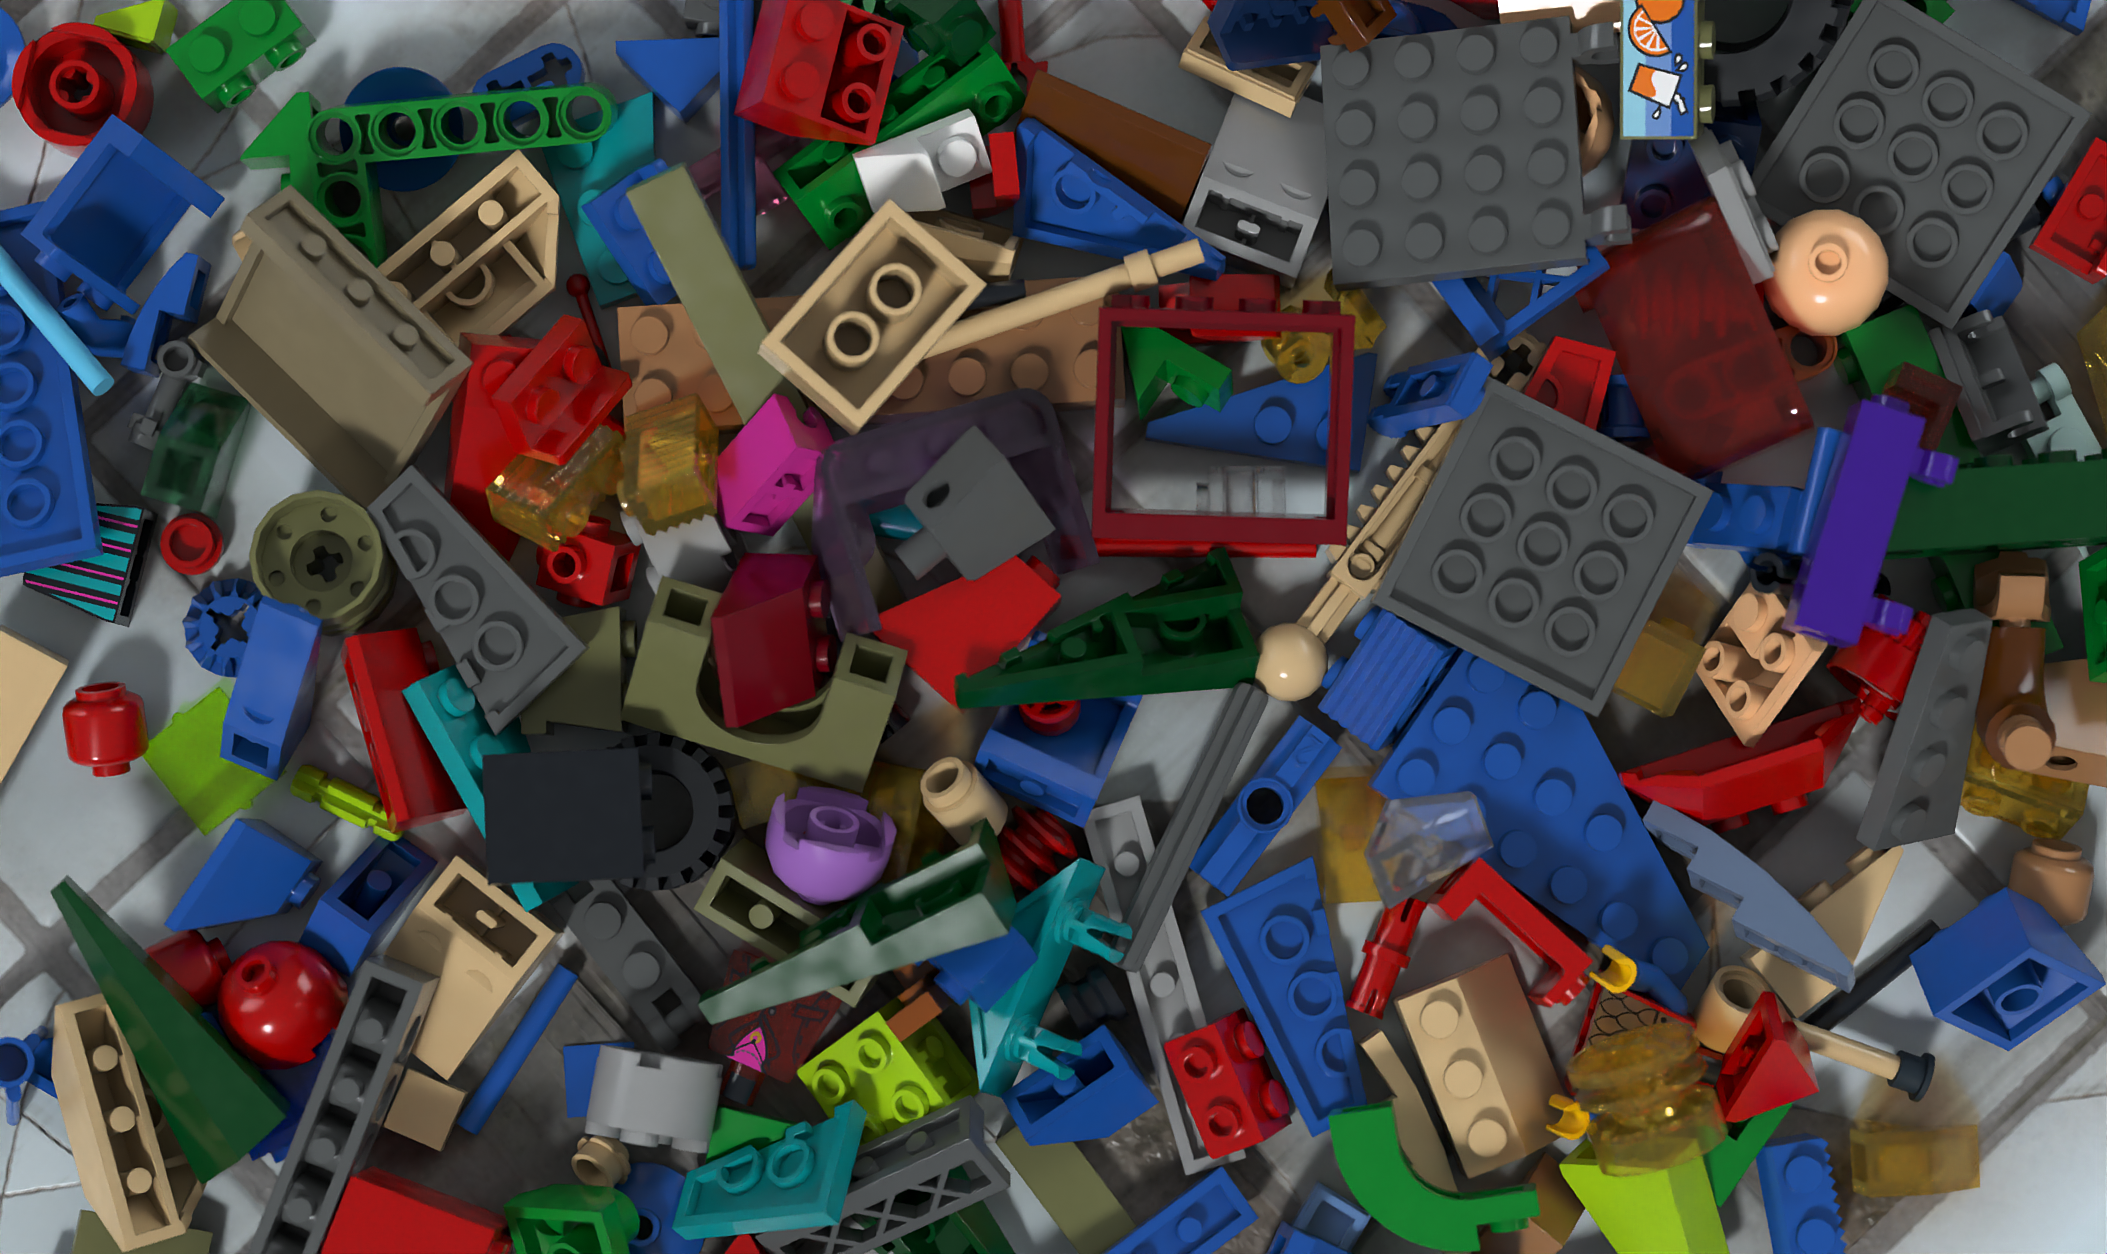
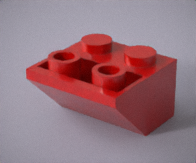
[733,0,905,146]

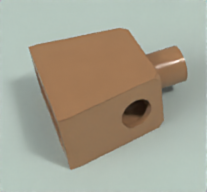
[2028,659,2107,788]

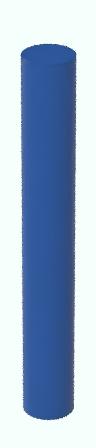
[457,963,579,1135]

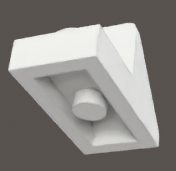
[852,109,992,214]

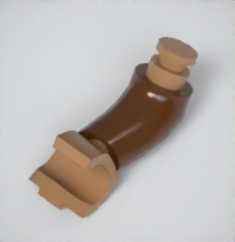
[1973,551,2056,771]

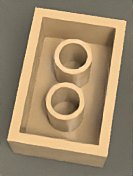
[758,199,987,437]

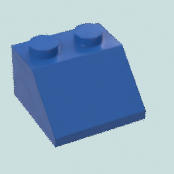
[1909,887,2106,1051]

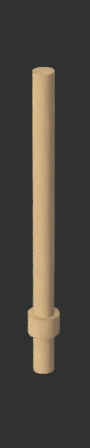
[922,238,1205,360]

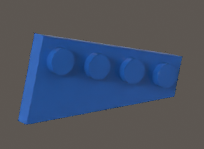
[1200,856,1368,1137]

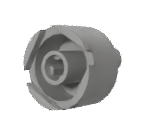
[620,465,749,595]
[585,1045,723,1154]

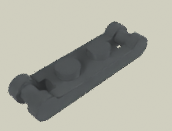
[547,880,709,1053]

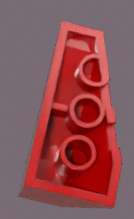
[444,332,553,562]

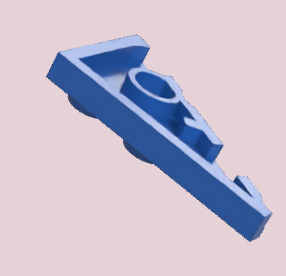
[1013,117,1226,281]
[1145,352,1378,473]

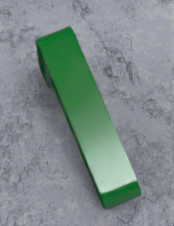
[305,82,619,268]

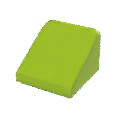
[93,0,178,55]

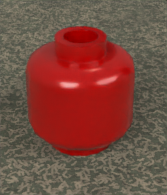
[62,681,149,777]
[144,930,232,1010]

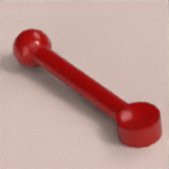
[566,273,612,368]

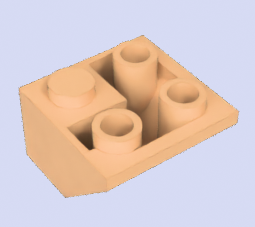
[1692,582,1829,747]

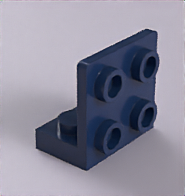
[1619,100,1762,240]

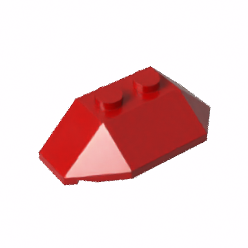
[1617,697,1863,834]

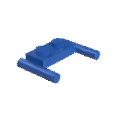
[1686,423,1842,556]

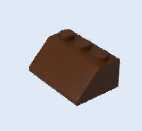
[1014,69,1212,225]

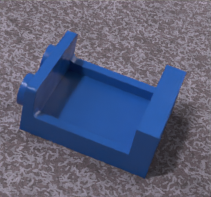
[21,114,225,315]
[973,630,1143,828]

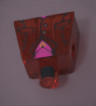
[708,948,844,1107]

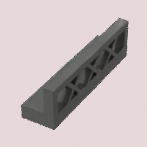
[755,1095,1011,1254]

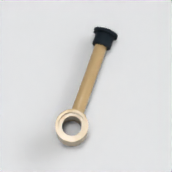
[1691,965,1935,1102]

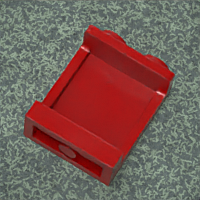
[1425,857,1593,1008]

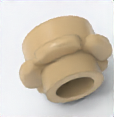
[571,1135,631,1188]

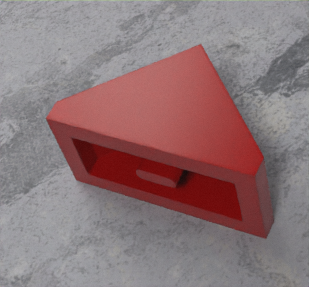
[1716,991,1819,1123]

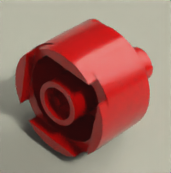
[12,22,154,158]

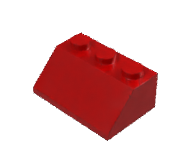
[340,627,467,833]

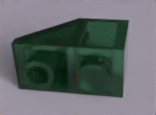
[140,382,252,519]

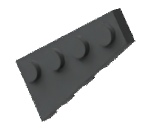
[366,465,590,735]
[1856,608,1993,851]

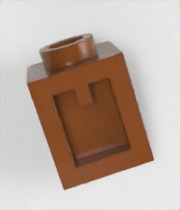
[885,960,955,1042]

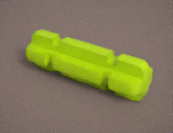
[290,764,406,842]

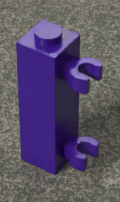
[1782,394,1960,648]

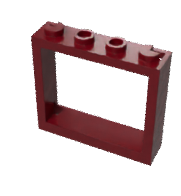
[1091,294,1355,545]

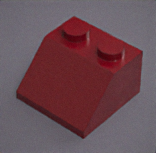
[711,552,837,727]

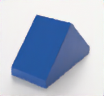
[615,37,720,124]

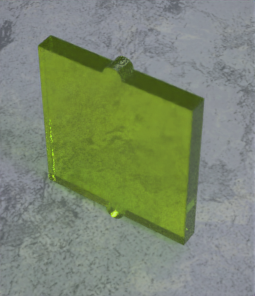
[142,687,287,836]

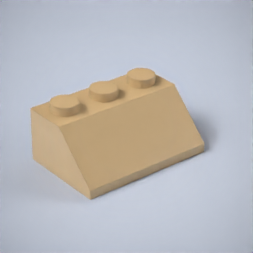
[1391,953,1565,1179]

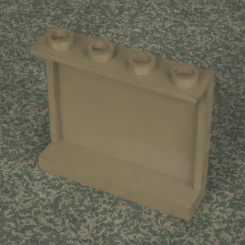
[187,185,473,511]

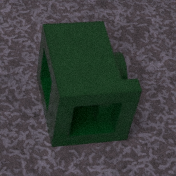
[884,0,997,67]

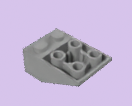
[1182,93,1328,289]

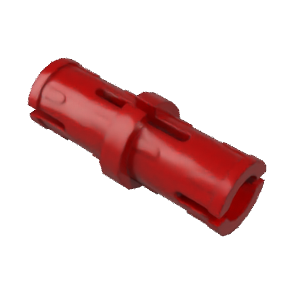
[1345,889,1427,1020]

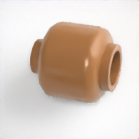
[2008,838,2094,927]

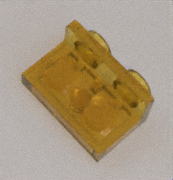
[1960,716,2090,840]

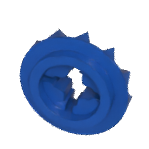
[182,578,263,678]

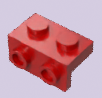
[2028,137,2107,284]
[1164,1007,1292,1159]

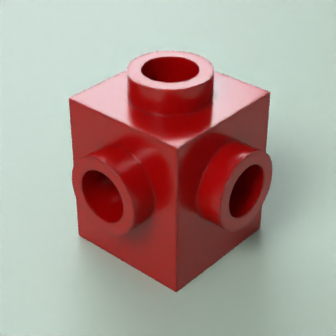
[535,513,641,608]

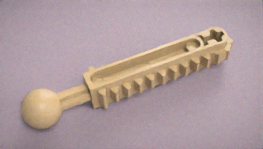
[1254,329,1547,701]

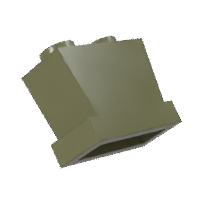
[521,606,638,736]

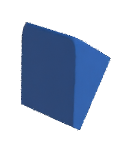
[1962,251,2023,318]

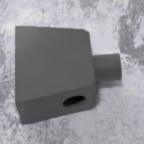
[894,424,1055,580]

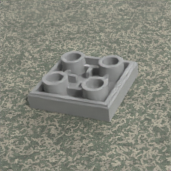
[1687,127,1779,285]

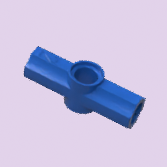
[1189,715,1342,897]

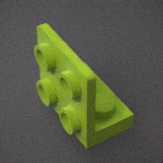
[798,995,980,1146]

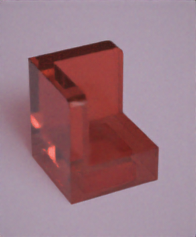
[1881,362,1963,451]

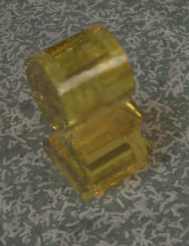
[1261,268,1387,384]

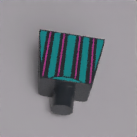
[23,503,158,627]

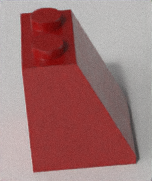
[865,555,1062,715]
[321,1166,514,1254]

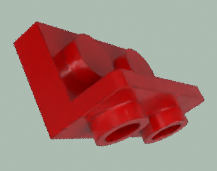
[491,314,633,465]

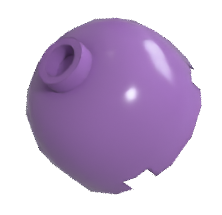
[766,786,897,905]

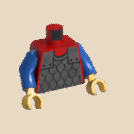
[1546,945,1723,1140]

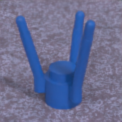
[0,1026,48,1126]

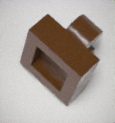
[1310,0,1397,53]

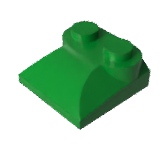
[503,1184,640,1254]

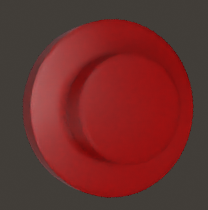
[160,513,224,575]

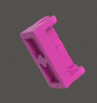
[703,394,845,536]

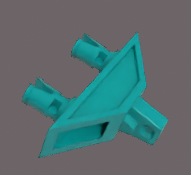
[968,857,1132,1098]

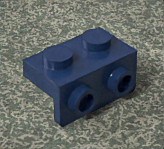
[1207,0,1334,71]

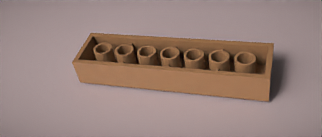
[617,276,1126,440]

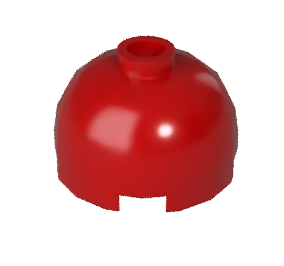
[217,940,349,1070]

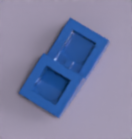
[120,252,211,378]

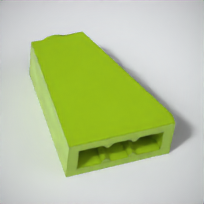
[1559,1134,1730,1254]

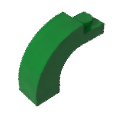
[1328,1100,1540,1252]

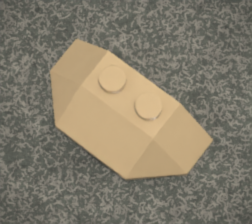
[377,149,560,347]
[51,993,208,1252]

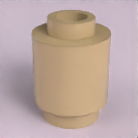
[920,757,1008,845]

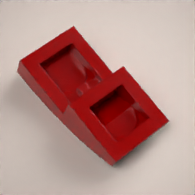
[969,131,1020,219]

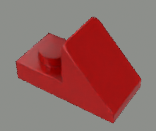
[1158,274,1282,347]

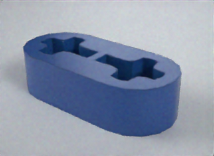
[472,43,586,128]

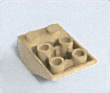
[384,855,565,1081]

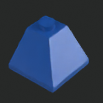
[164,818,323,932]

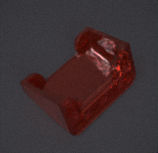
[1575,195,1815,482]

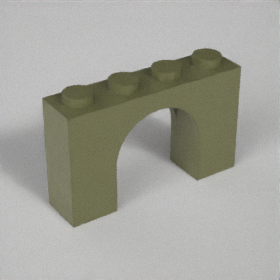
[620,576,908,793]

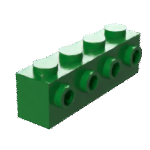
[772,42,1026,250]

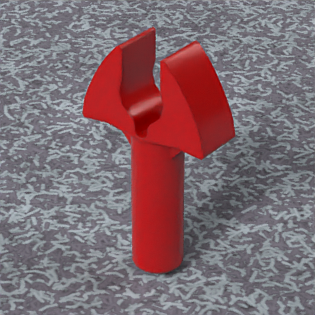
[997,0,1048,95]

